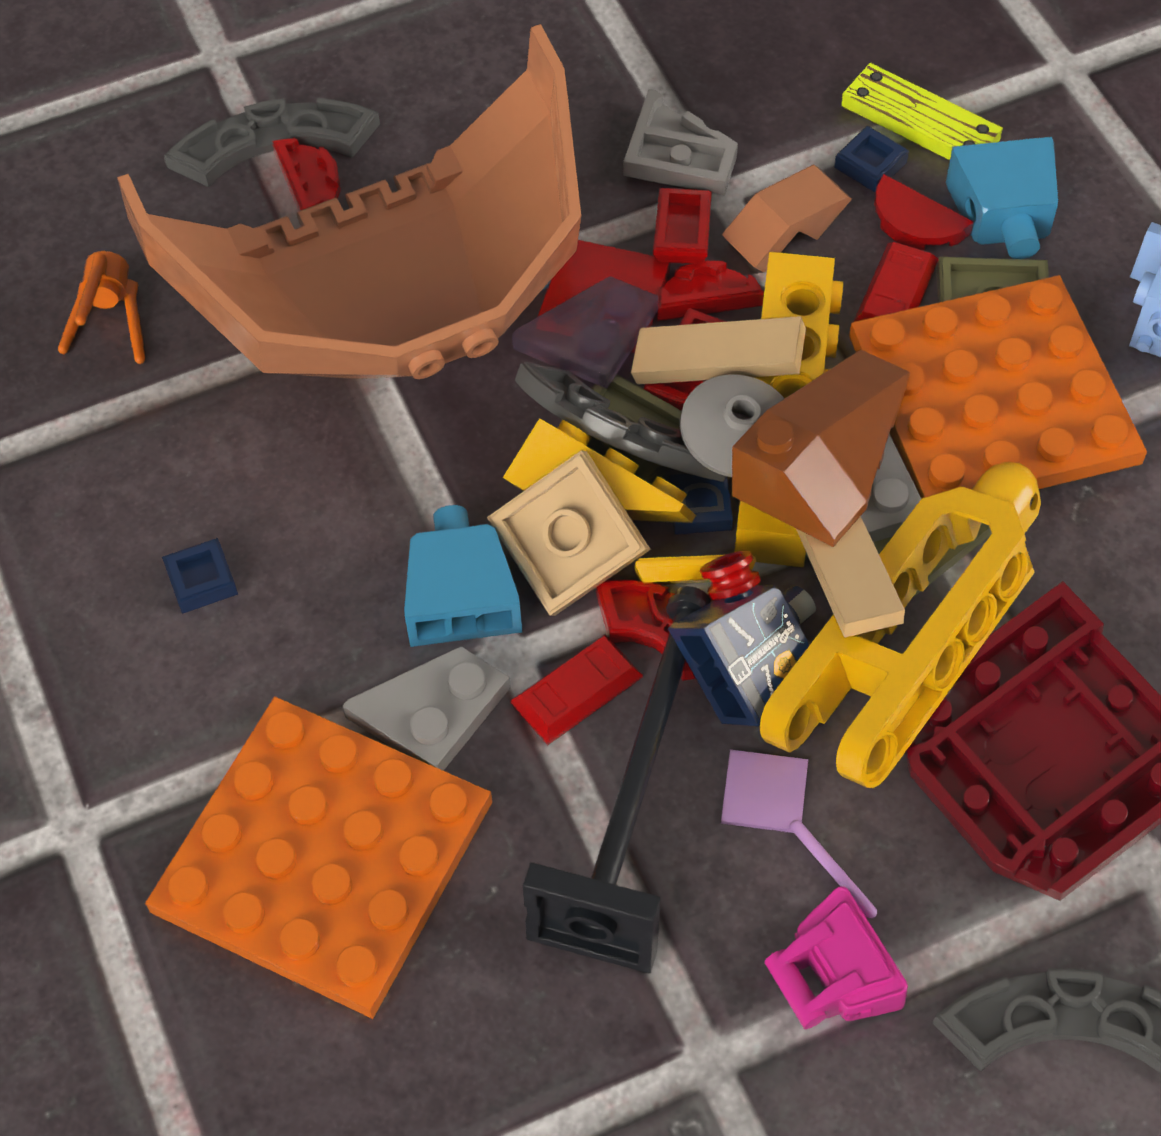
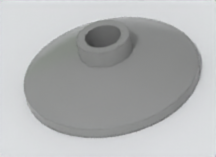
[680,374,784,477]

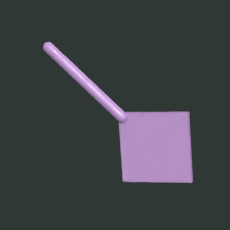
[721,750,877,918]

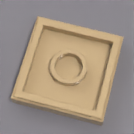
[487,450,651,616]

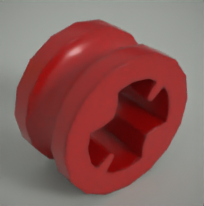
[700,550,761,600]

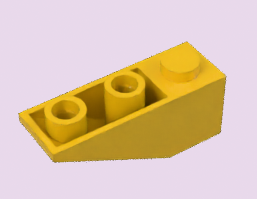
[503,418,696,523]

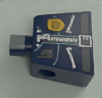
[668,585,816,726]

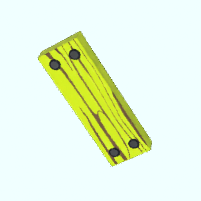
[841,63,1003,160]

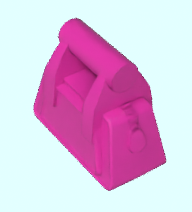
[764,886,908,1029]

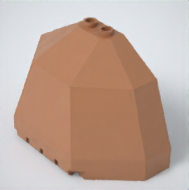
[117,24,581,379]

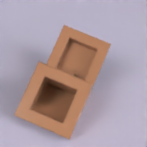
[722,164,852,272]

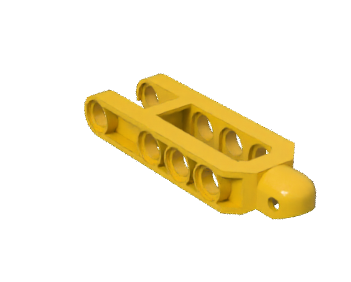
[760,462,1041,788]

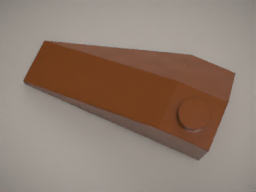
[732,350,910,547]

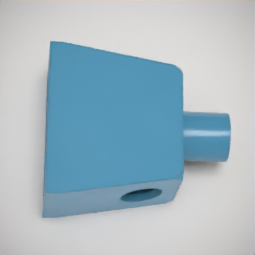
[946,137,1058,259]
[404,505,522,647]

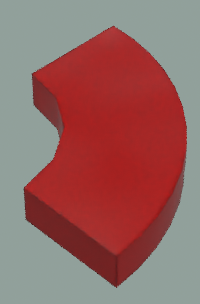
[596,580,695,681]

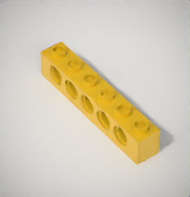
[735,252,843,567]

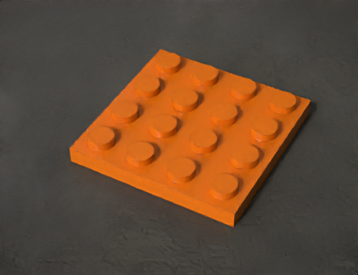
[849,275,1147,499]
[145,696,492,1019]

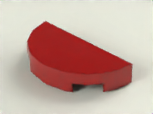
[272,138,341,211]
[874,174,974,250]
[657,261,764,321]

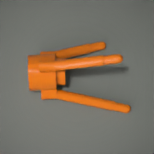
[58,251,145,364]

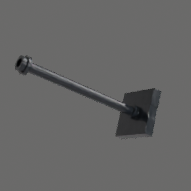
[523,586,711,974]

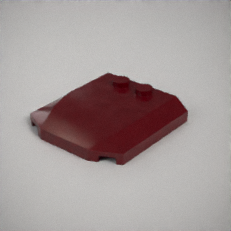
[905,581,1161,901]

